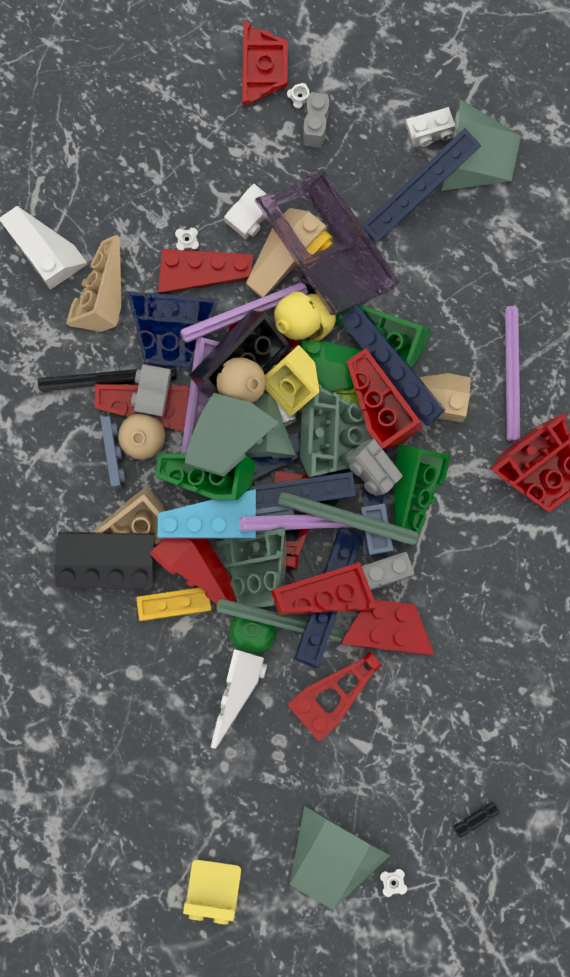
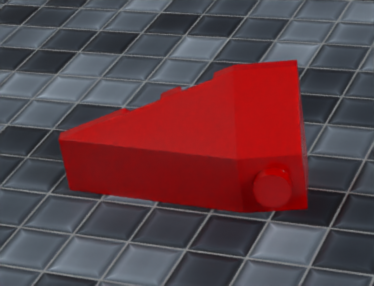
[347,348,423,450]
[149,538,237,604]

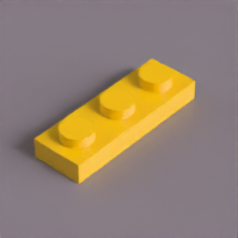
[136,588,212,622]

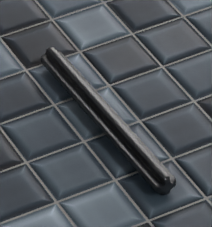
[38,366,177,392]

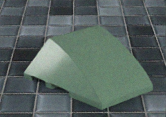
[441,99,521,191]
[300,384,373,477]
[245,390,297,459]
[185,393,281,477]
[216,528,287,608]
[290,805,391,910]

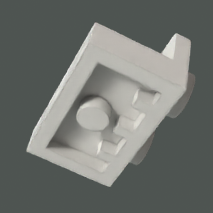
[405,107,456,147]

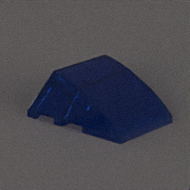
[126,291,220,367]

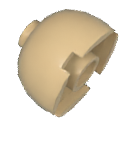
[217,358,266,403]
[118,413,166,460]

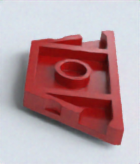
[242,22,288,106]
[340,599,433,656]

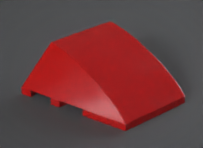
[490,413,570,512]

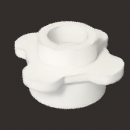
[287,83,310,109]
[175,228,199,251]
[380,869,407,897]

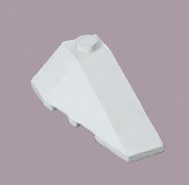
[0,206,88,290]
[211,649,267,749]

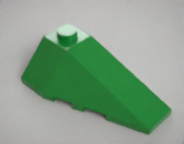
[335,298,431,368]
[302,341,362,393]
[394,444,451,543]
[155,453,255,501]

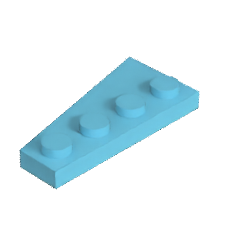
[158,489,256,539]

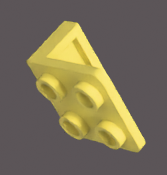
[183,859,241,924]

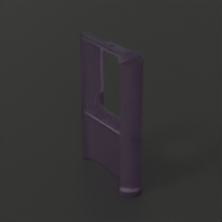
[255,170,400,315]

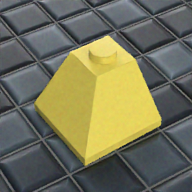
[265,345,320,417]

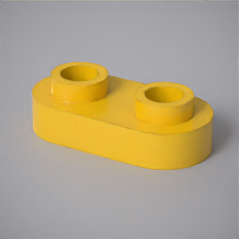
[296,231,333,271]

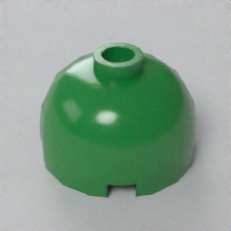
[229,616,277,655]

